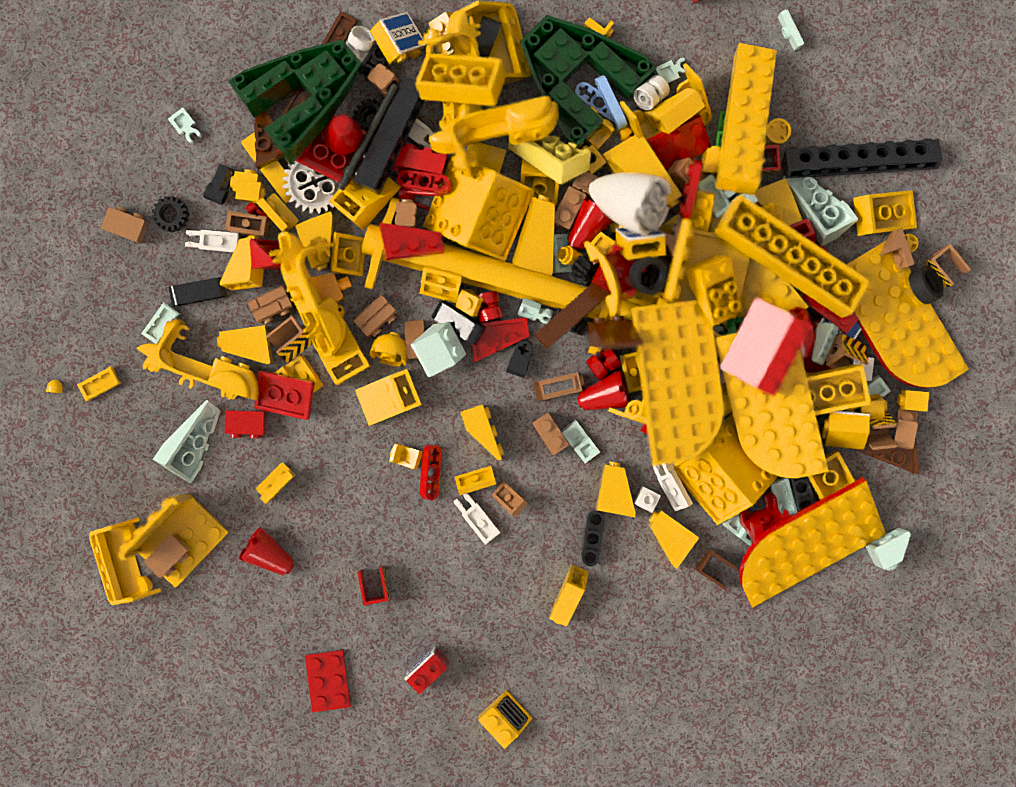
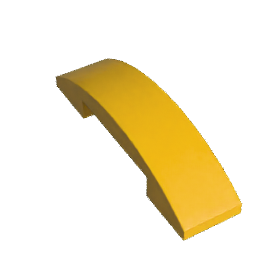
[241,133,299,204]
[584,242,622,318]

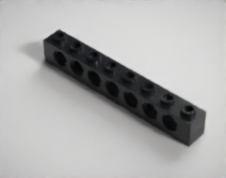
[783,138,943,179]

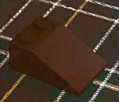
[587,316,643,349]

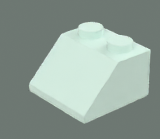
[410,322,466,377]
[865,528,911,570]

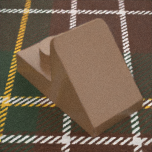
[664,218,683,260]
[880,228,915,270]
[894,409,918,450]
[492,481,528,518]

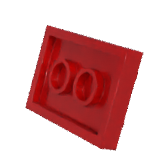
[647,114,711,170]
[254,370,315,420]
[305,649,351,713]

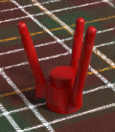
[399,182,441,211]

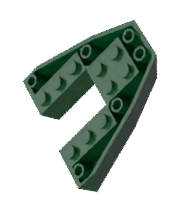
[520,15,657,149]
[228,39,361,166]

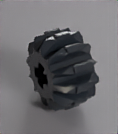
[571,252,600,286]

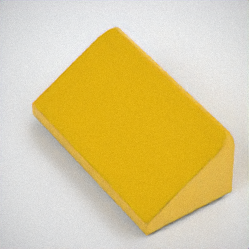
[620,352,642,393]

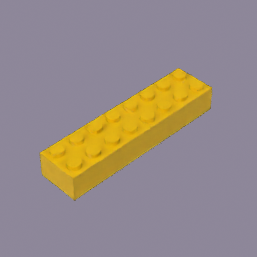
[715,43,777,195]
[713,194,870,318]

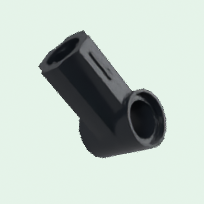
[204,164,235,205]

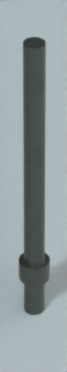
[337,83,399,191]

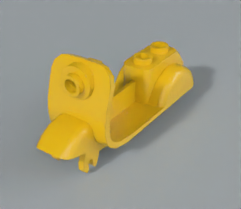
[418,10,483,124]
[429,96,558,177]
[270,232,346,357]
[136,319,259,400]

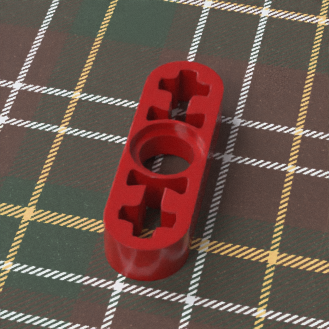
[397,170,452,195]
[420,444,442,500]

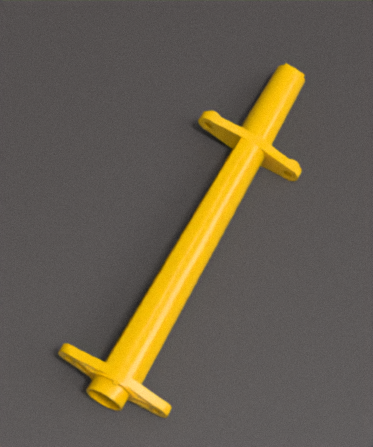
[361,197,643,355]

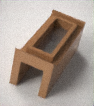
[533,372,585,401]

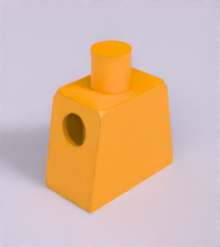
[311,273,352,304]

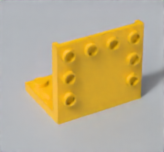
[423,155,535,261]
[665,219,750,319]
[673,412,778,525]
[118,493,229,588]

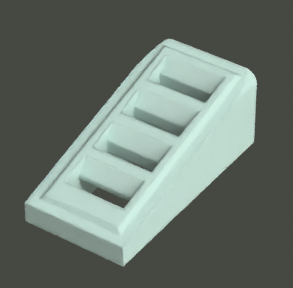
[812,323,838,365]

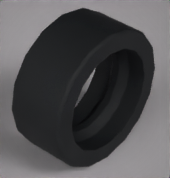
[629,256,669,295]
[909,265,944,304]

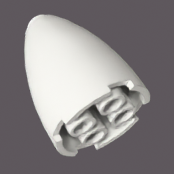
[589,173,671,237]

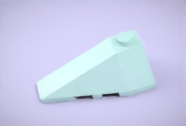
[783,176,858,246]
[153,400,221,484]

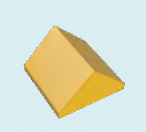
[330,232,365,276]

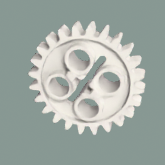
[282,161,339,214]

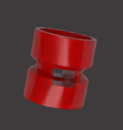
[477,291,504,323]
[585,349,621,381]

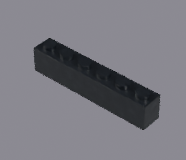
[354,76,425,195]

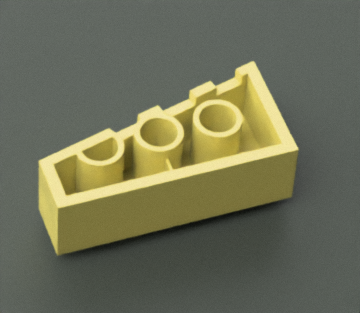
[508,135,591,184]

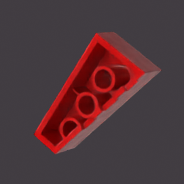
[391,143,449,182]

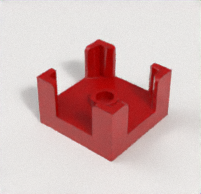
[592,244,647,301]
[739,493,790,541]

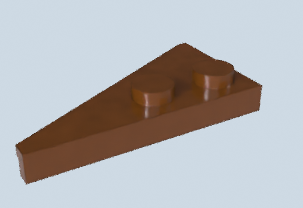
[254,110,283,170]
[849,437,920,474]

